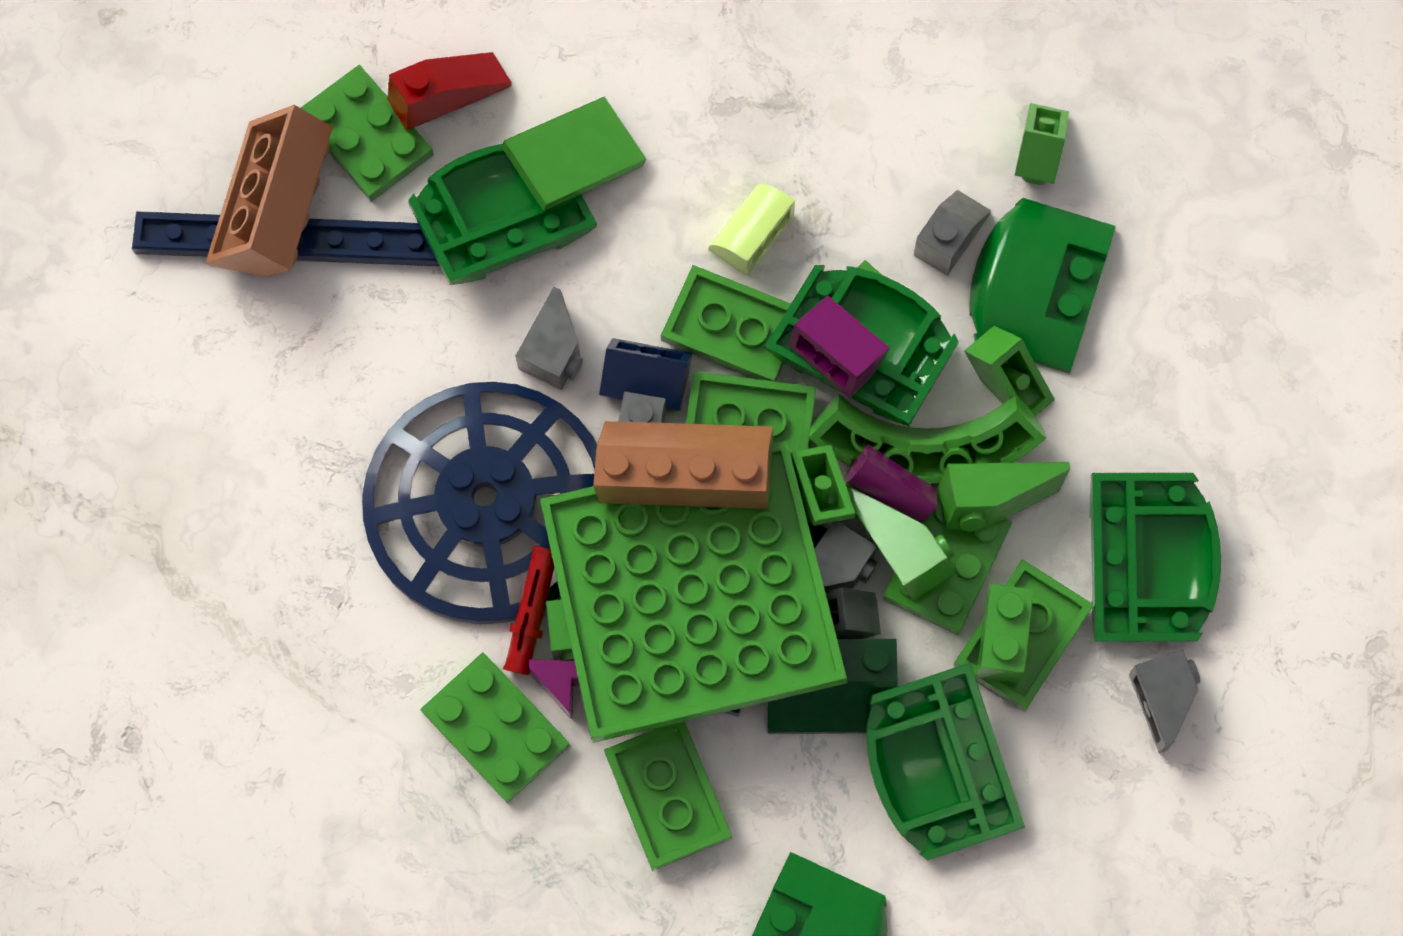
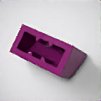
[788,295,890,398]
[844,444,937,523]

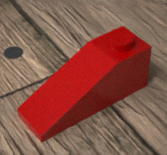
[387,52,512,131]

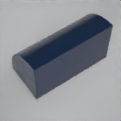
[599,338,692,411]

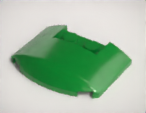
[408,144,597,285]
[969,198,1116,374]
[765,265,959,426]
[1089,473,1221,642]
[866,663,1025,861]
[752,852,888,936]

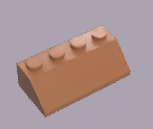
[205,104,333,277]
[593,421,773,509]

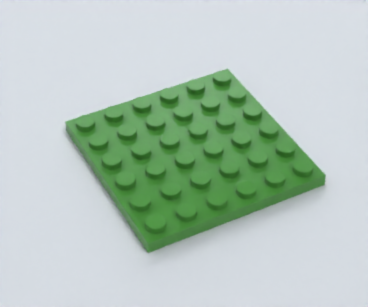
[540,441,847,743]

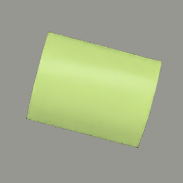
[708,184,795,276]

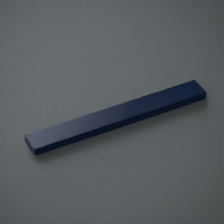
[132,211,440,267]

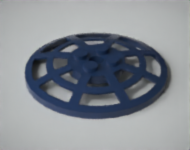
[362,382,597,624]

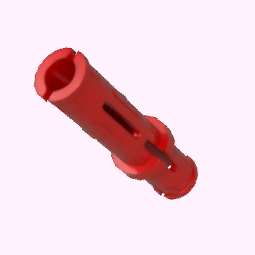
[503,546,555,675]

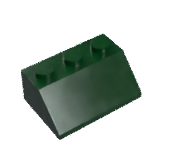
[768,639,898,734]

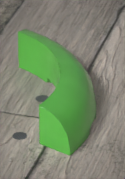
[808,394,1046,484]

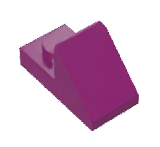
[529,659,580,719]

